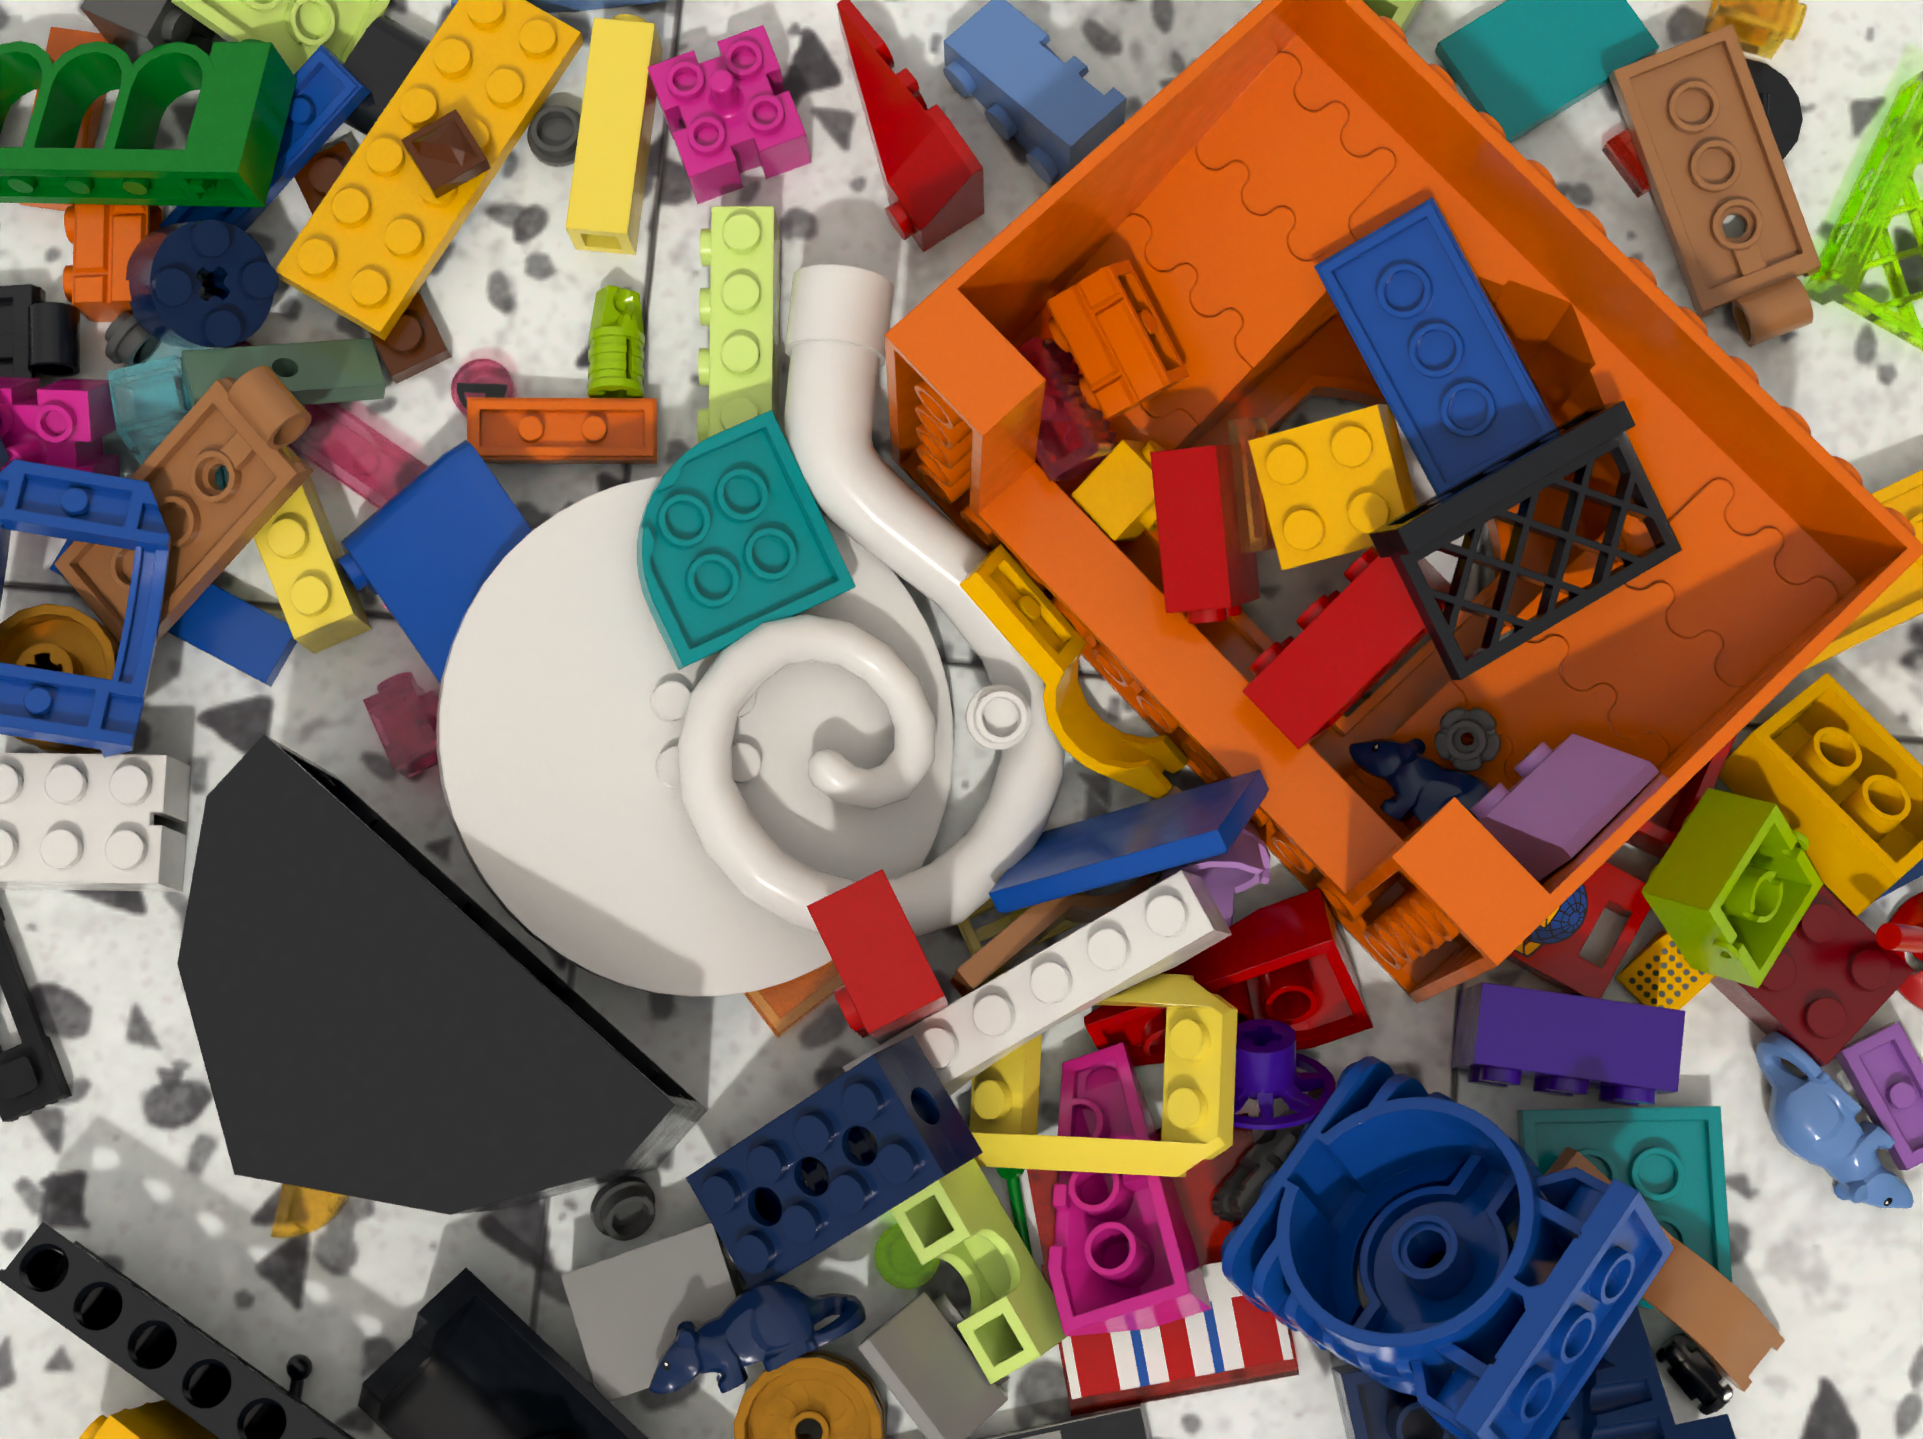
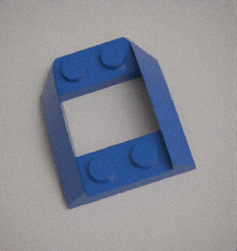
[0,459,172,758]

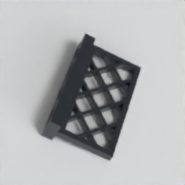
[1368,400,1682,680]

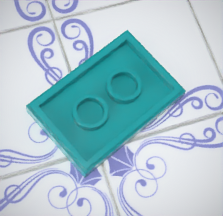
[1435,0,1659,143]

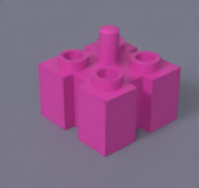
[647,25,812,204]
[0,377,120,477]

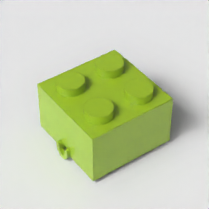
[1641,788,1823,988]

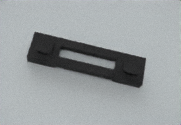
[0,907,72,1122]

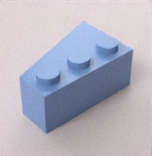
[943,0,1127,183]

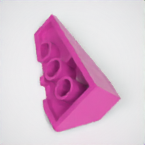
[1048,1042,1212,1336]

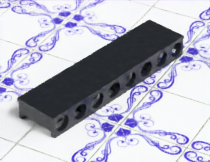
[0,1222,355,1439]

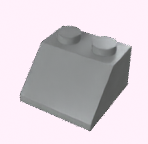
[857,1289,1010,1439]

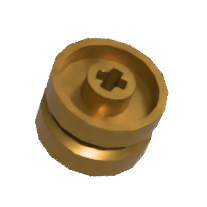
[0,603,120,754]
[733,1350,887,1439]

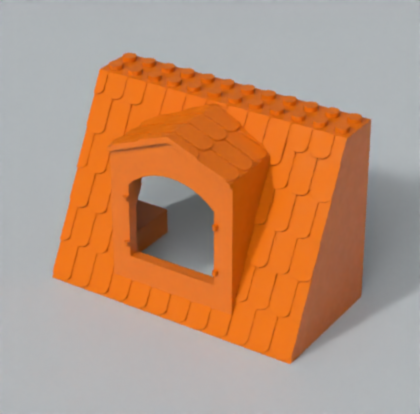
[884,0,1923,1004]

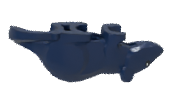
[1349,738,1492,823]
[649,1281,866,1394]

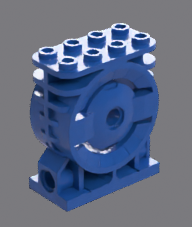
[1221,1056,1674,1439]

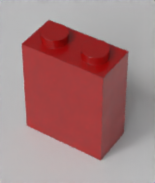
[1150,443,1260,624]

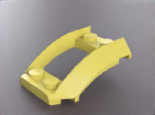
[969,971,1238,1177]

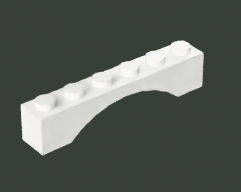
[843,870,1232,1096]

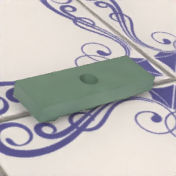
[181,338,386,407]

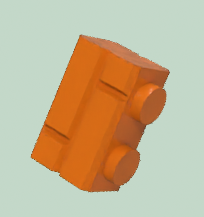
[63,204,165,323]
[1045,259,1190,420]

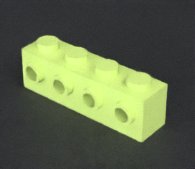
[697,206,780,443]

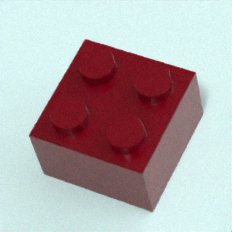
[1710,885,1915,1067]

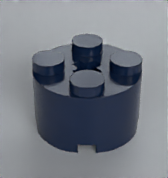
[126,219,278,348]

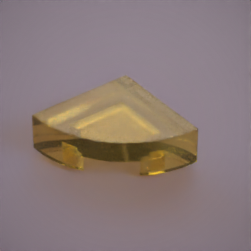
[271,1184,350,1238]

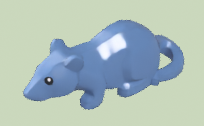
[1756,1031,1914,1209]

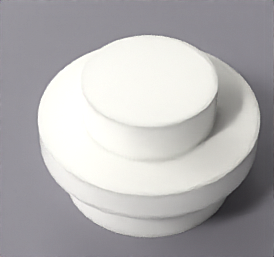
[965,684,1031,750]

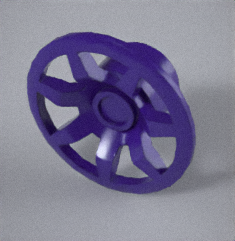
[1233,1019,1336,1130]

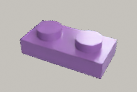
[1836,1022,1923,1170]

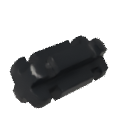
[1655,1332,1734,1415]

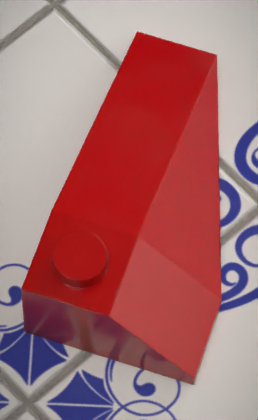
[837,0,984,252]
[1084,888,1373,1066]

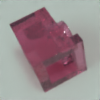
[363,672,439,778]

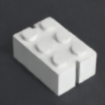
[0,753,191,892]

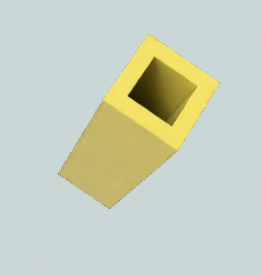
[566,14,663,255]

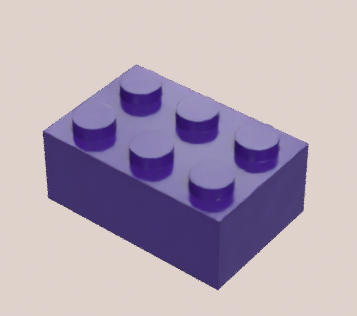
[1451,982,1685,1106]

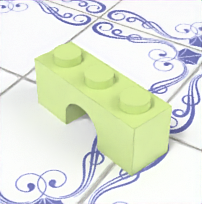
[890,1159,1068,1384]

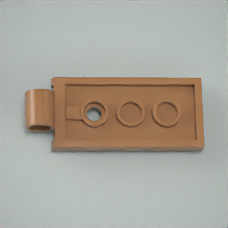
[1608,24,1821,347]
[54,365,314,644]

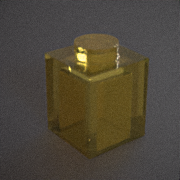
[1701,0,1807,59]

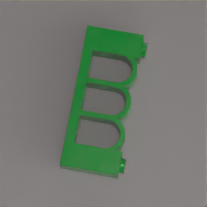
[0,39,297,208]

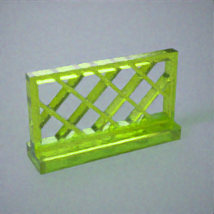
[1805,71,1923,351]

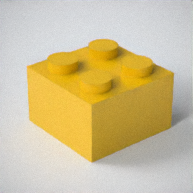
[1248,404,1417,570]

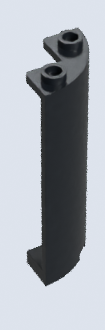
[358,1268,648,1439]

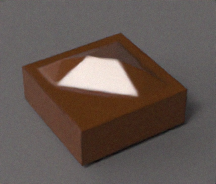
[402,109,491,199]

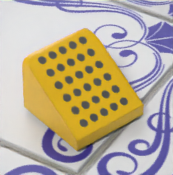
[1614,930,1715,1010]

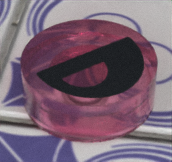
[451,359,517,418]

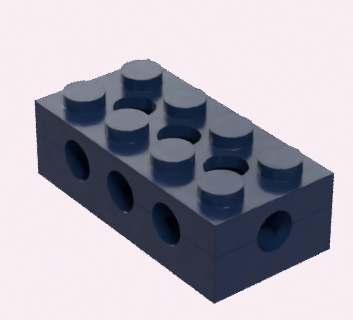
[686,1035,983,1287]

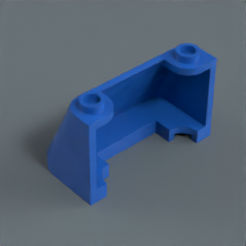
[337,440,533,685]

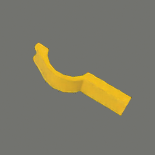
[959,544,1189,799]

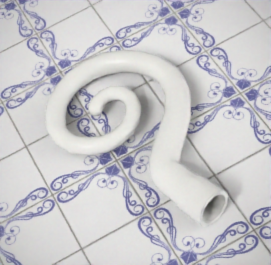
[678,264,1065,938]

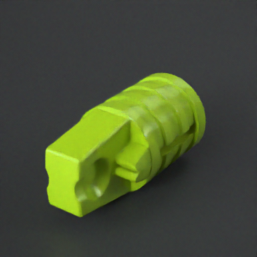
[587,285,645,398]

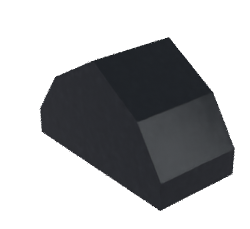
[177,734,708,1215]

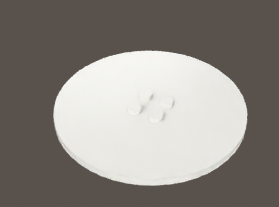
[437,476,954,997]

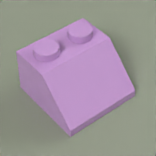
[1470,733,1660,882]

